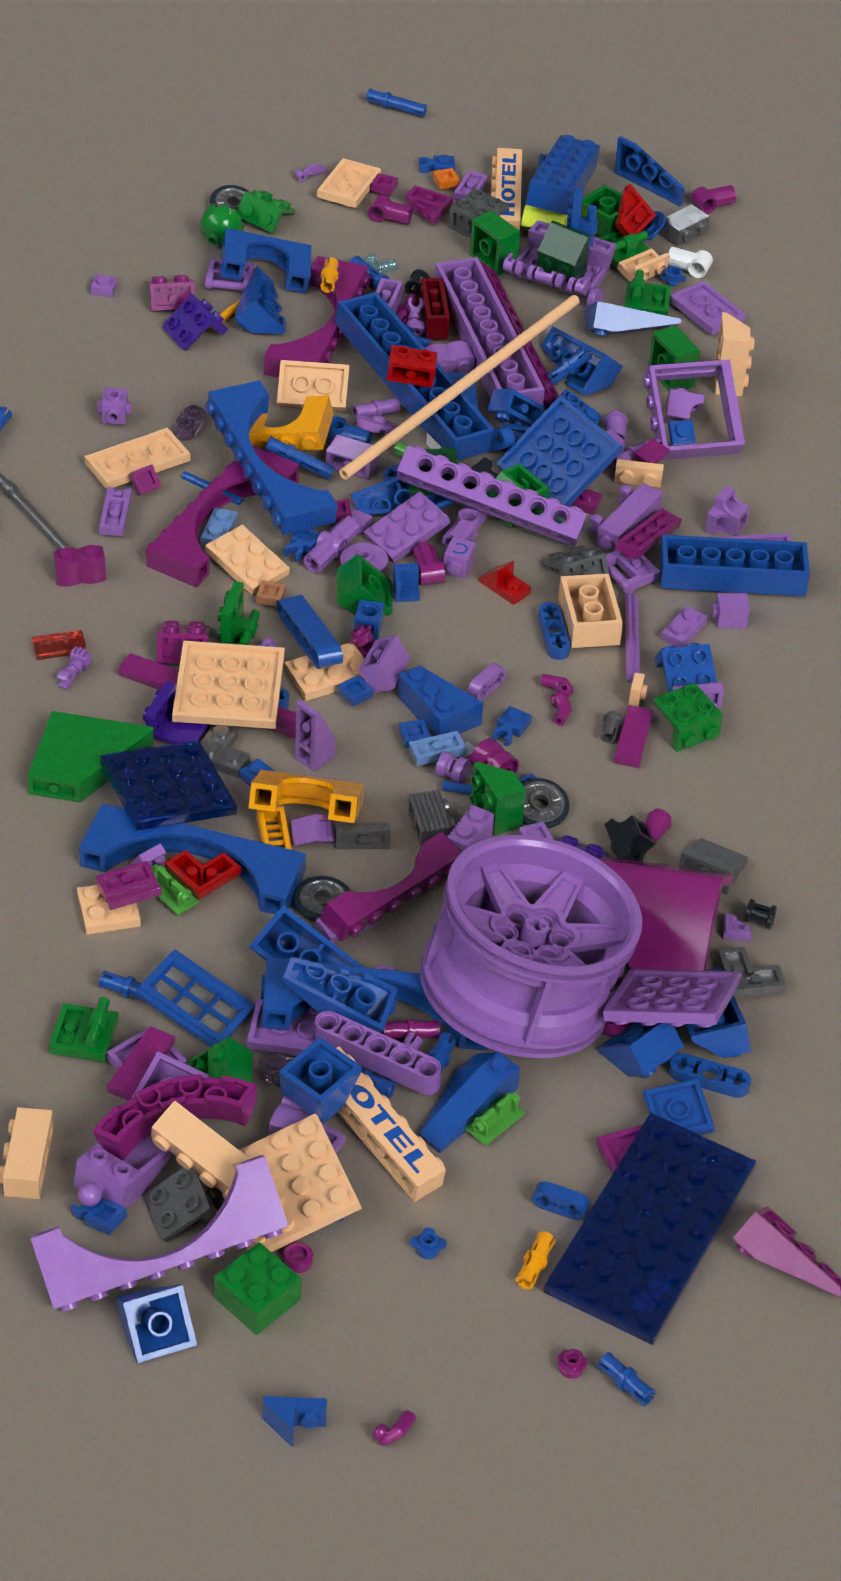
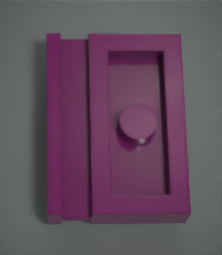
[96,861,162,910]

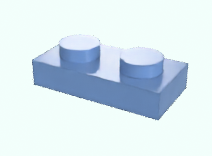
[201,508,238,545]
[409,731,466,766]

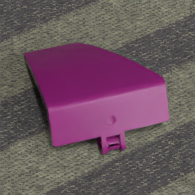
[597,857,734,971]

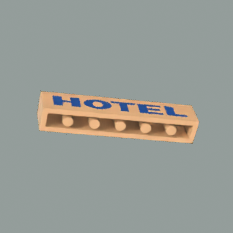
[491,148,522,231]
[336,1046,446,1203]

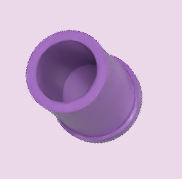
[605,409,628,442]

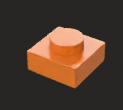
[433,168,460,190]

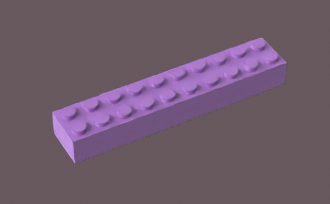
[435,257,545,406]

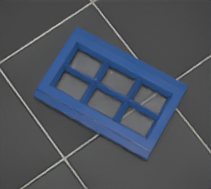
[135,949,255,1047]

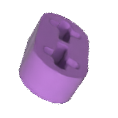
[467,663,507,701]

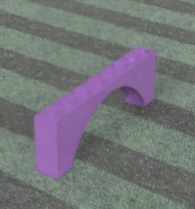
[29,1155,288,1312]

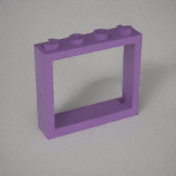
[643,359,745,460]

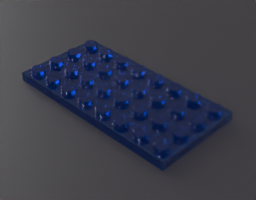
[543,1112,756,1345]

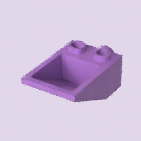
[73,1135,173,1209]

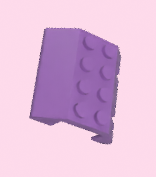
[503,220,616,298]

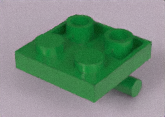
[599,230,650,269]
[624,269,671,316]
[217,581,260,645]
[49,997,119,1062]

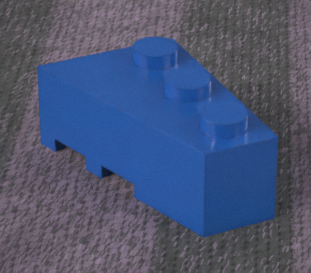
[398,665,483,736]

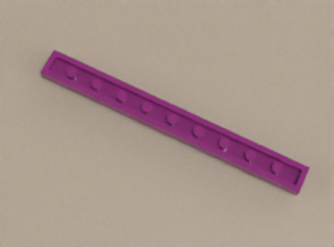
[480,261,559,405]

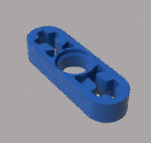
[538,602,570,660]
[669,1053,751,1098]

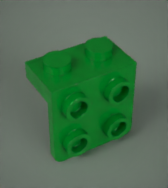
[237,189,295,233]
[654,684,723,752]

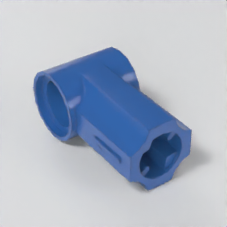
[326,416,373,445]

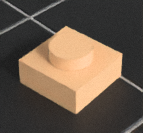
[629,673,648,707]

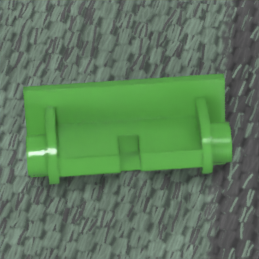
[151,864,199,915]
[465,1092,525,1146]

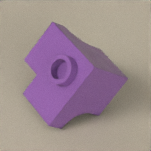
[664,388,704,423]
[705,486,750,536]

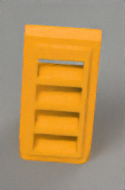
[256,806,292,850]

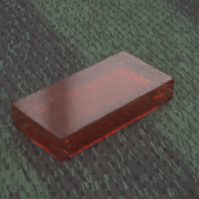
[32,630,87,660]

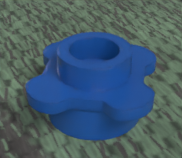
[660,266,686,286]
[410,1228,447,1259]

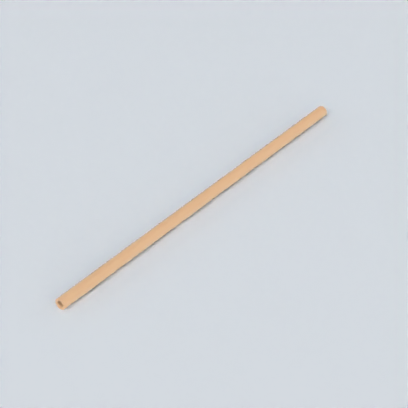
[339,295,580,480]

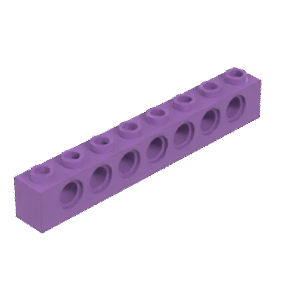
[397,446,587,547]

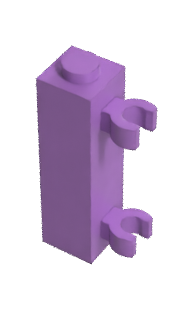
[588,483,663,552]

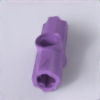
[442,507,490,548]
[304,516,360,574]

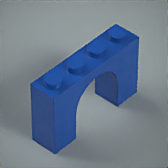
[220,228,311,294]

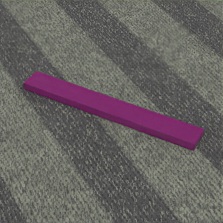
[118,653,296,739]

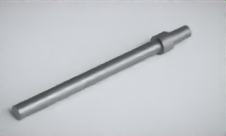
[0,473,71,549]

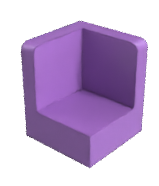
[291,814,335,846]

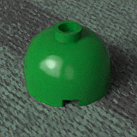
[200,204,245,246]

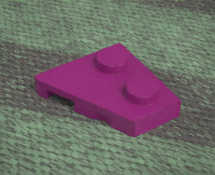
[405,185,453,225]

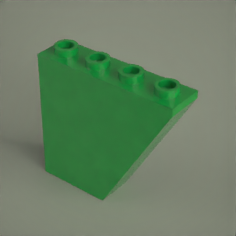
[27,711,154,802]

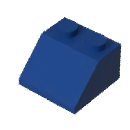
[597,1022,684,1078]
[279,1037,362,1124]

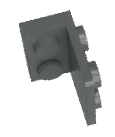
[449,189,509,239]
[542,545,609,576]
[679,838,748,894]
[145,1168,222,1241]

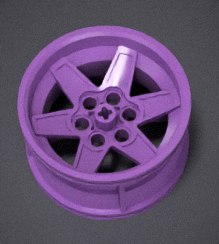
[420,835,642,1058]

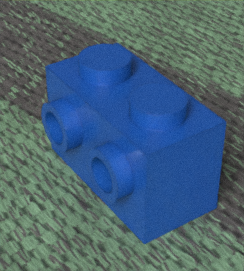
[487,389,544,427]

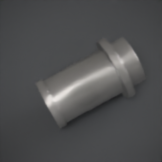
[600,710,623,743]

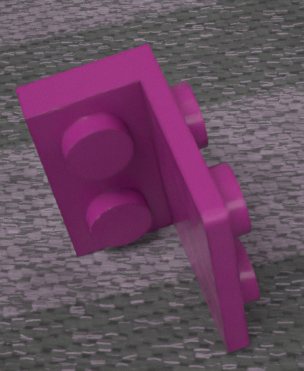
[147,275,195,311]
[157,620,210,664]

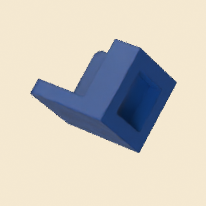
[392,563,420,602]

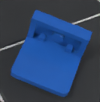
[654,643,717,692]

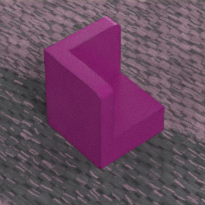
[634,438,669,464]

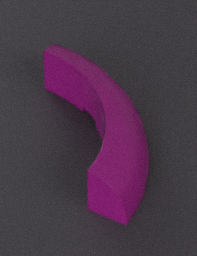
[93,1075,257,1161]

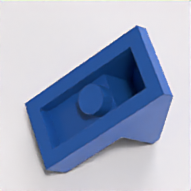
[263,1396,327,1446]

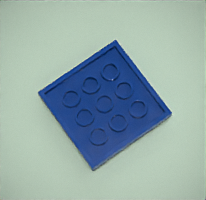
[496,395,624,518]

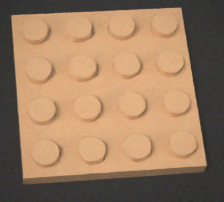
[172,641,285,729]
[221,1114,362,1252]

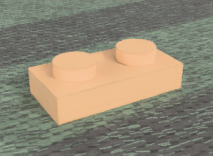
[614,459,664,488]

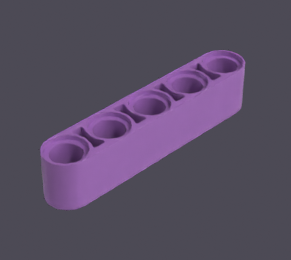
[315,1011,441,1095]

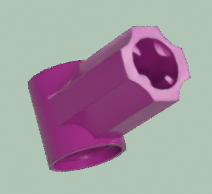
[691,185,736,214]
[367,195,413,225]
[413,541,445,585]

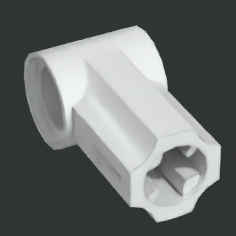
[668,247,713,278]

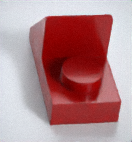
[478,561,531,605]

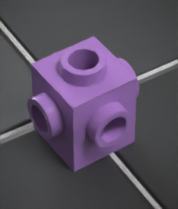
[98,388,131,425]

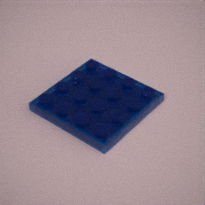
[100,741,238,831]

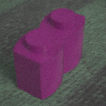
[54,545,106,587]

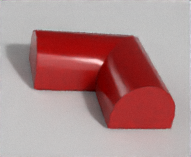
[165,850,241,900]

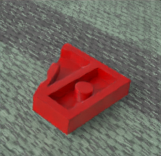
[615,184,656,236]

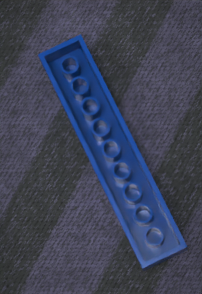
[335,292,495,461]

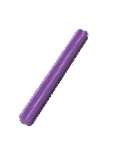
[624,593,640,683]

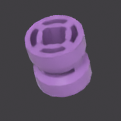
[435,751,470,783]

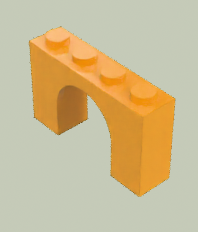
[249,395,334,452]
[249,770,365,823]

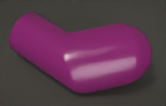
[541,674,573,697]
[550,692,572,726]
[372,1410,416,1446]

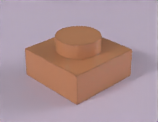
[256,580,286,607]

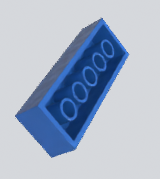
[526,135,601,215]
[659,535,810,596]

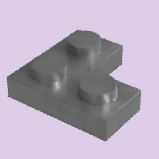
[192,725,250,778]
[717,947,786,998]

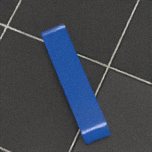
[277,594,343,669]

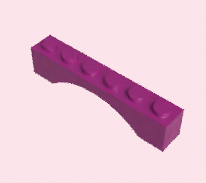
[320,832,461,942]

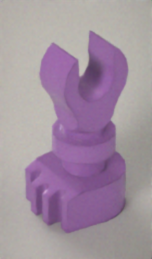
[405,297,426,337]
[57,646,92,689]

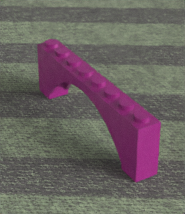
[264,256,370,378]
[145,445,299,588]

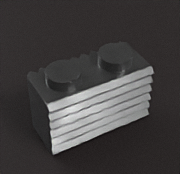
[660,204,710,246]
[408,790,456,847]

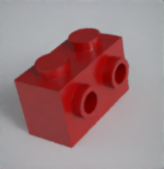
[386,345,437,388]

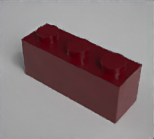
[419,278,450,340]

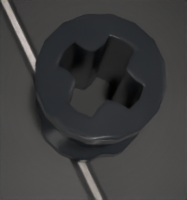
[404,269,430,298]
[744,899,777,929]

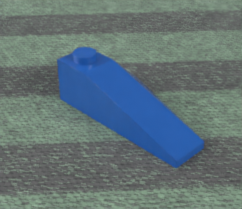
[235,266,286,334]
[249,905,363,967]
[281,957,398,1033]

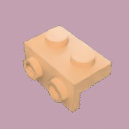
[617,248,670,281]

